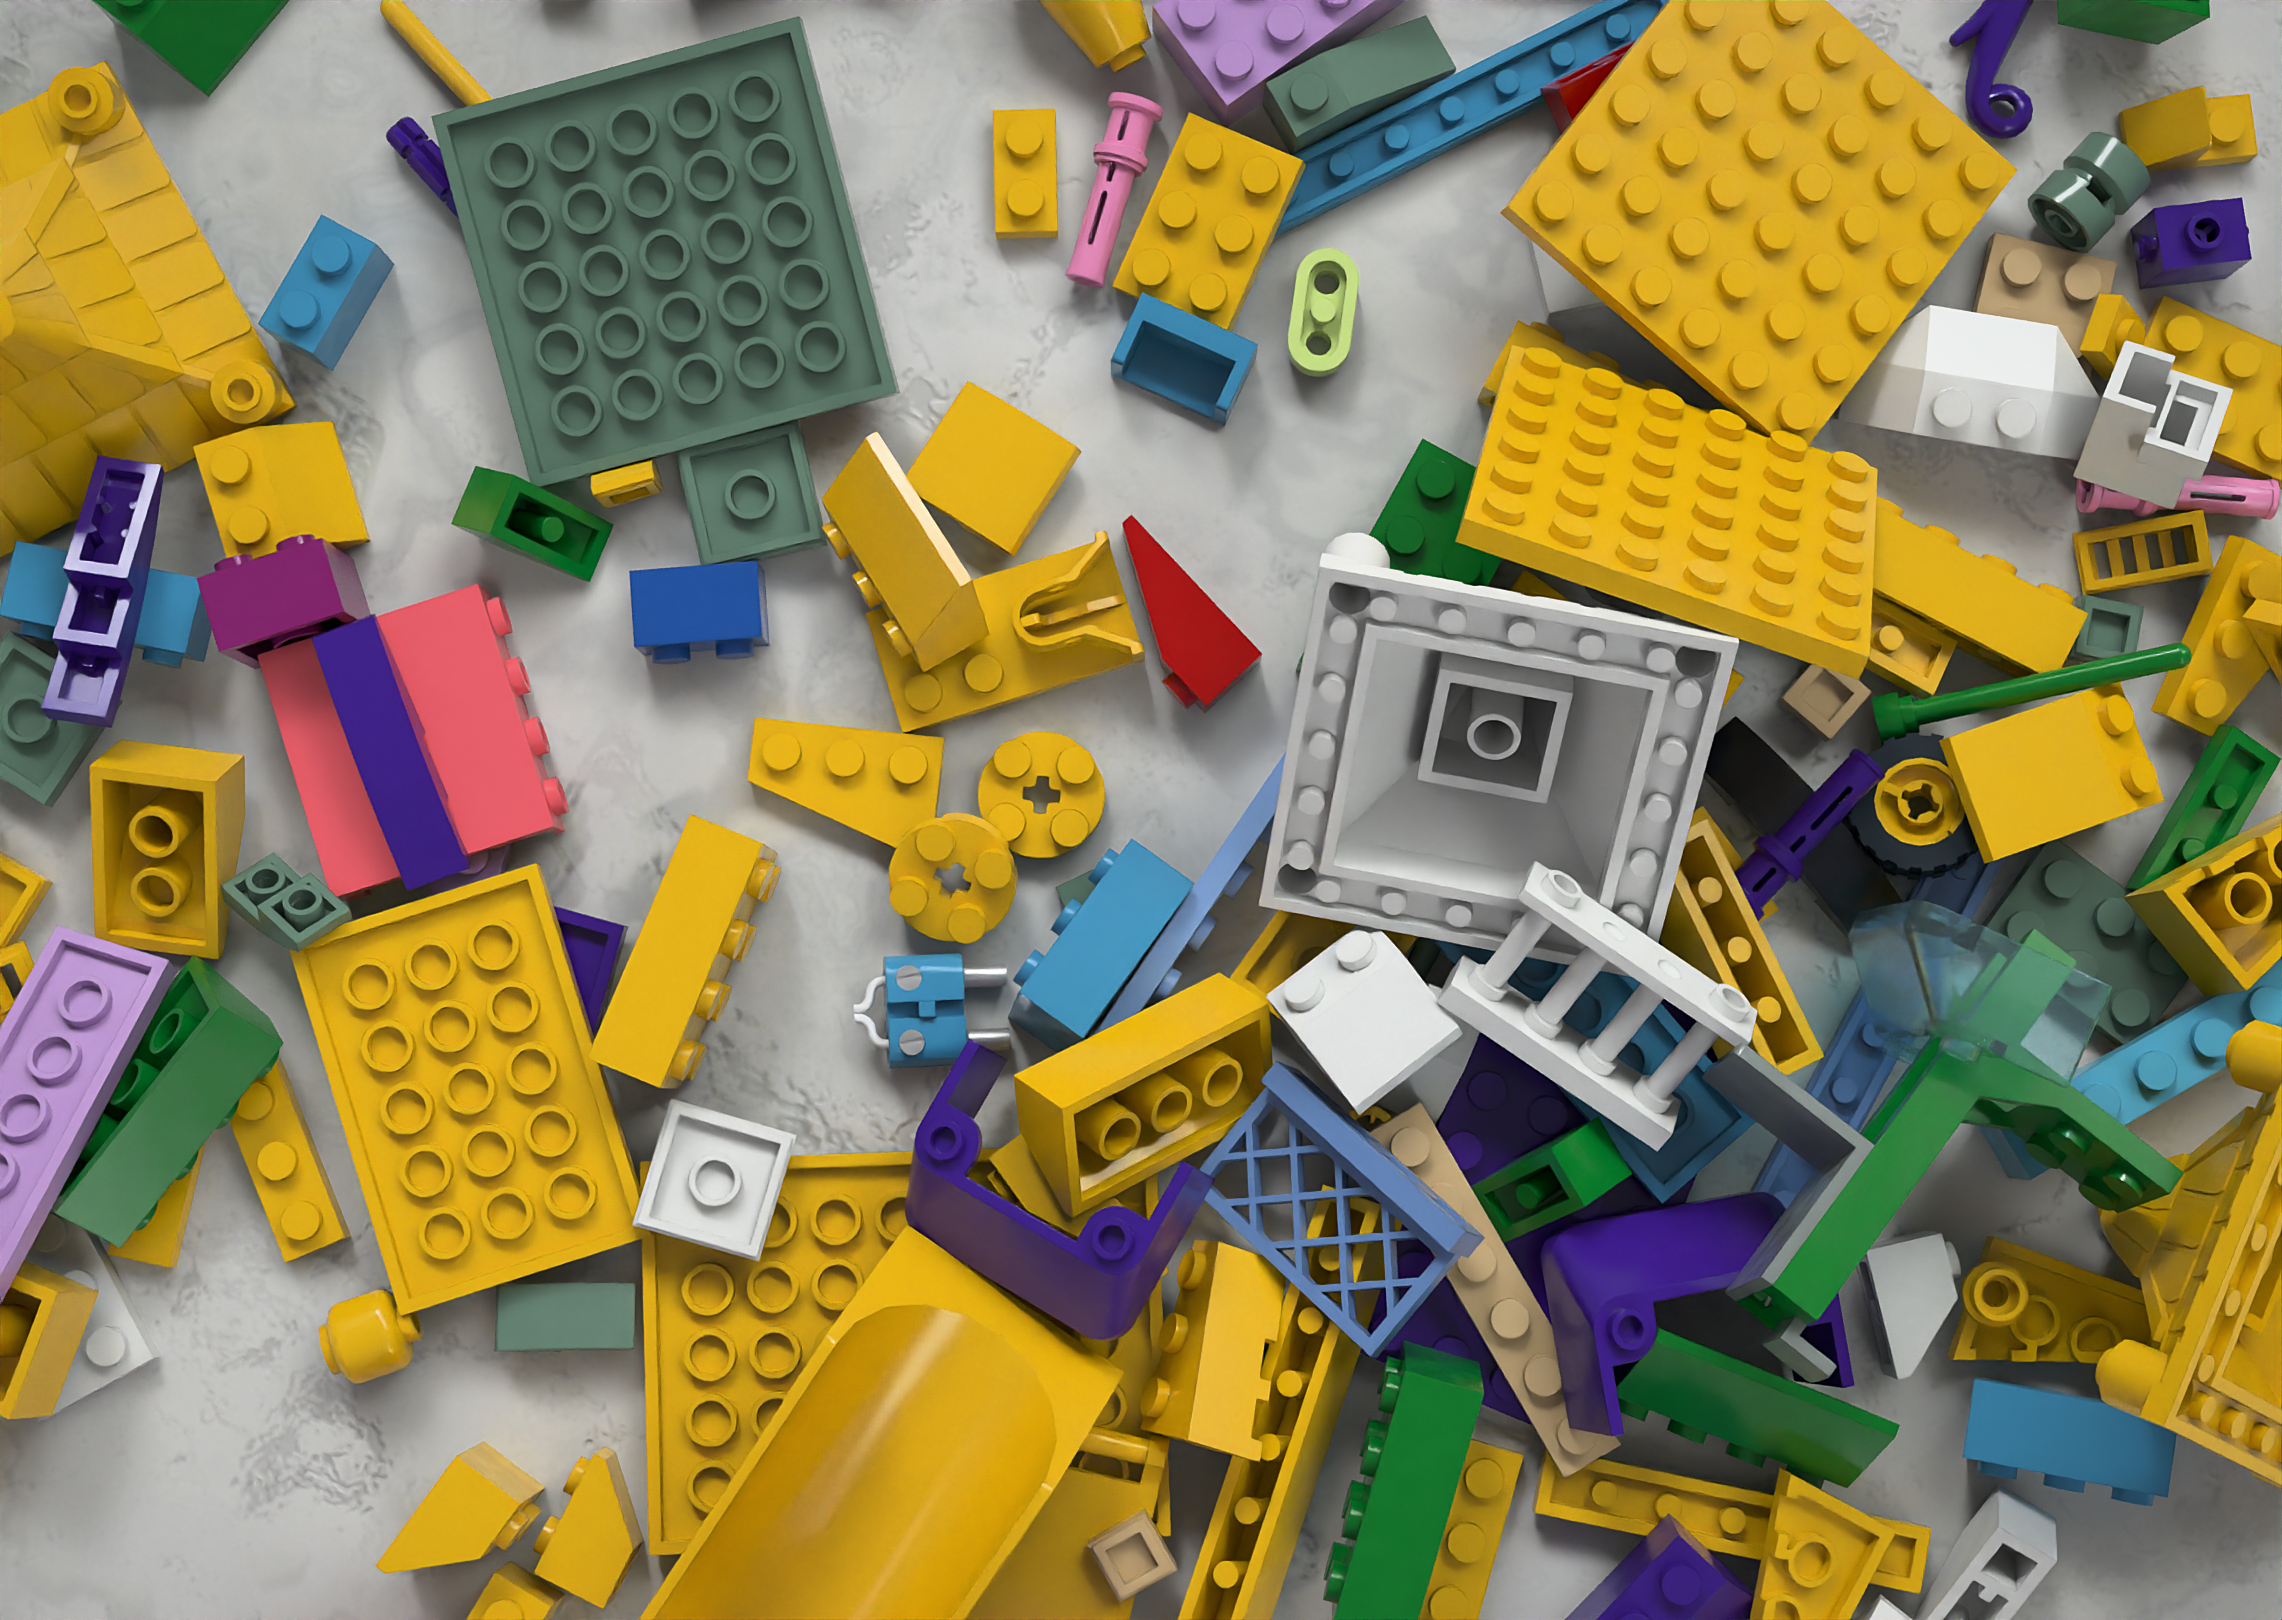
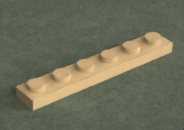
[1369,1102,1621,1478]

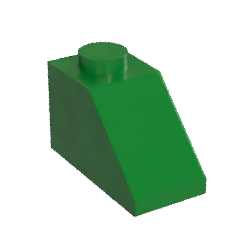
[451,466,614,582]
[1471,1116,1632,1243]

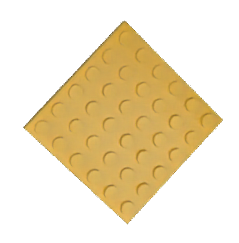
[1500,0,2017,446]
[1455,345,1878,680]

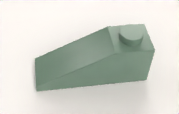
[1263,15,1456,155]

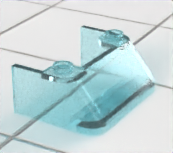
[1848,899,2112,1088]

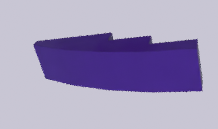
[41,456,164,728]
[312,614,471,891]

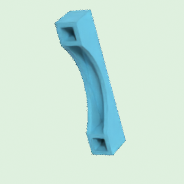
[1979,957,2282,1180]

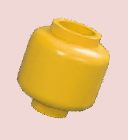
[318,1289,423,1384]

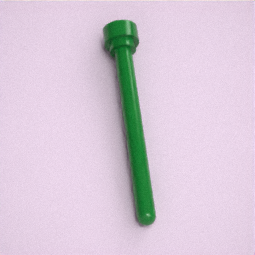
[1872,643,2192,745]

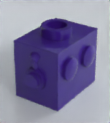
[2130,197,2252,289]

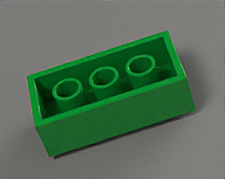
[1296,438,1503,673]
[1323,1340,1484,1620]

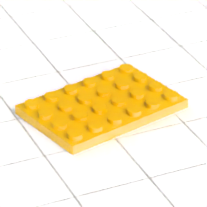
[289,863,654,1316]

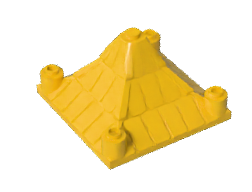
[0,61,298,559]
[2095,1020,2282,1489]

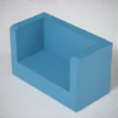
[1111,292,1258,426]

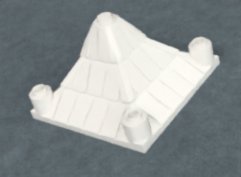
[1258,533,1739,977]

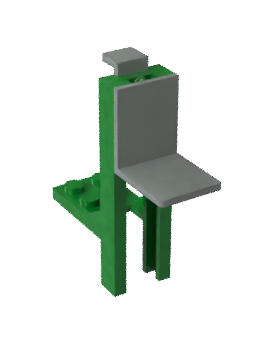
[1701,929,2184,1383]

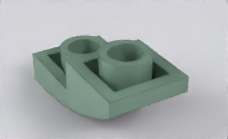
[221,852,352,952]
[494,1283,635,1352]

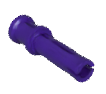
[1734,749,1885,921]

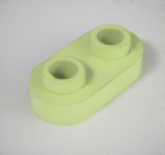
[1287,248,1359,377]

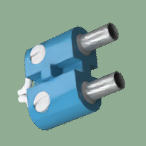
[854,953,1011,1069]

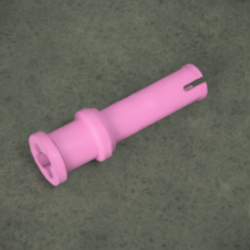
[1065,92,1163,288]
[2076,475,2280,520]

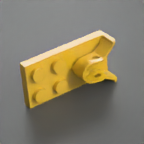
[866,531,1145,734]

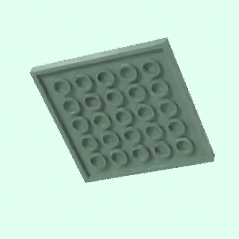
[431,16,900,488]

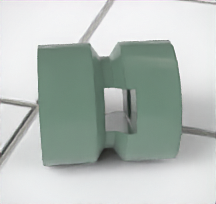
[2028,132,2151,253]

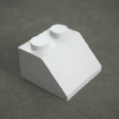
[1265,925,1463,1115]

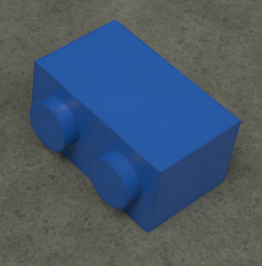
[629,561,770,664]

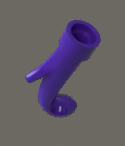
[1949,0,2034,139]

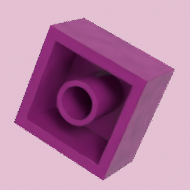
[196,534,371,669]

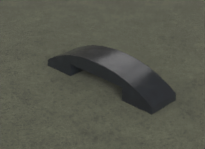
[1703,716,1905,949]

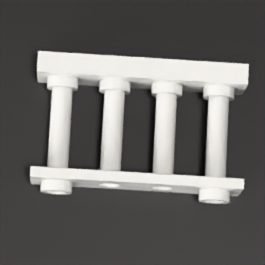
[1437,861,1758,1152]

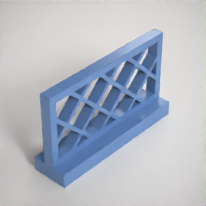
[1199,1061,1485,1358]

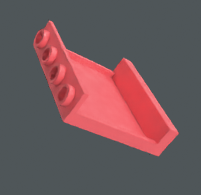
[257,584,569,902]

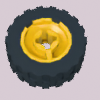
[1847,732,1979,880]

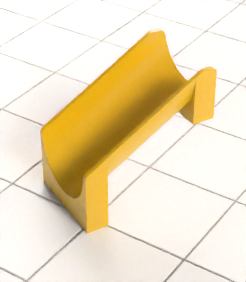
[638,1225,1125,1620]

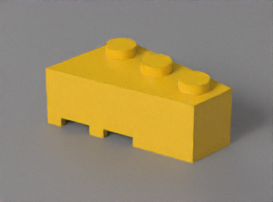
[1140,1240,1286,1462]

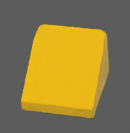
[590,458,664,508]

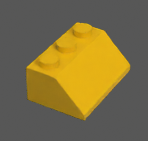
[821,432,990,672]

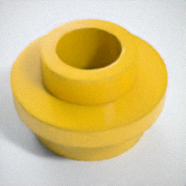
[1961,1261,2028,1327]

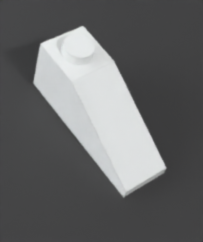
[1913,1485,2057,1620]

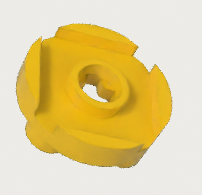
[978,731,1105,860]
[888,812,1018,944]

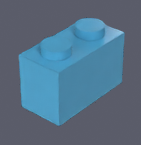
[258,214,394,371]

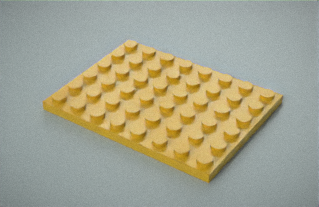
[640,1148,1171,1556]

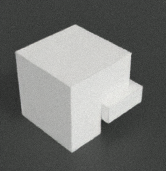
[2073,340,2234,510]

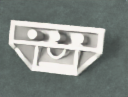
[1836,305,2100,460]

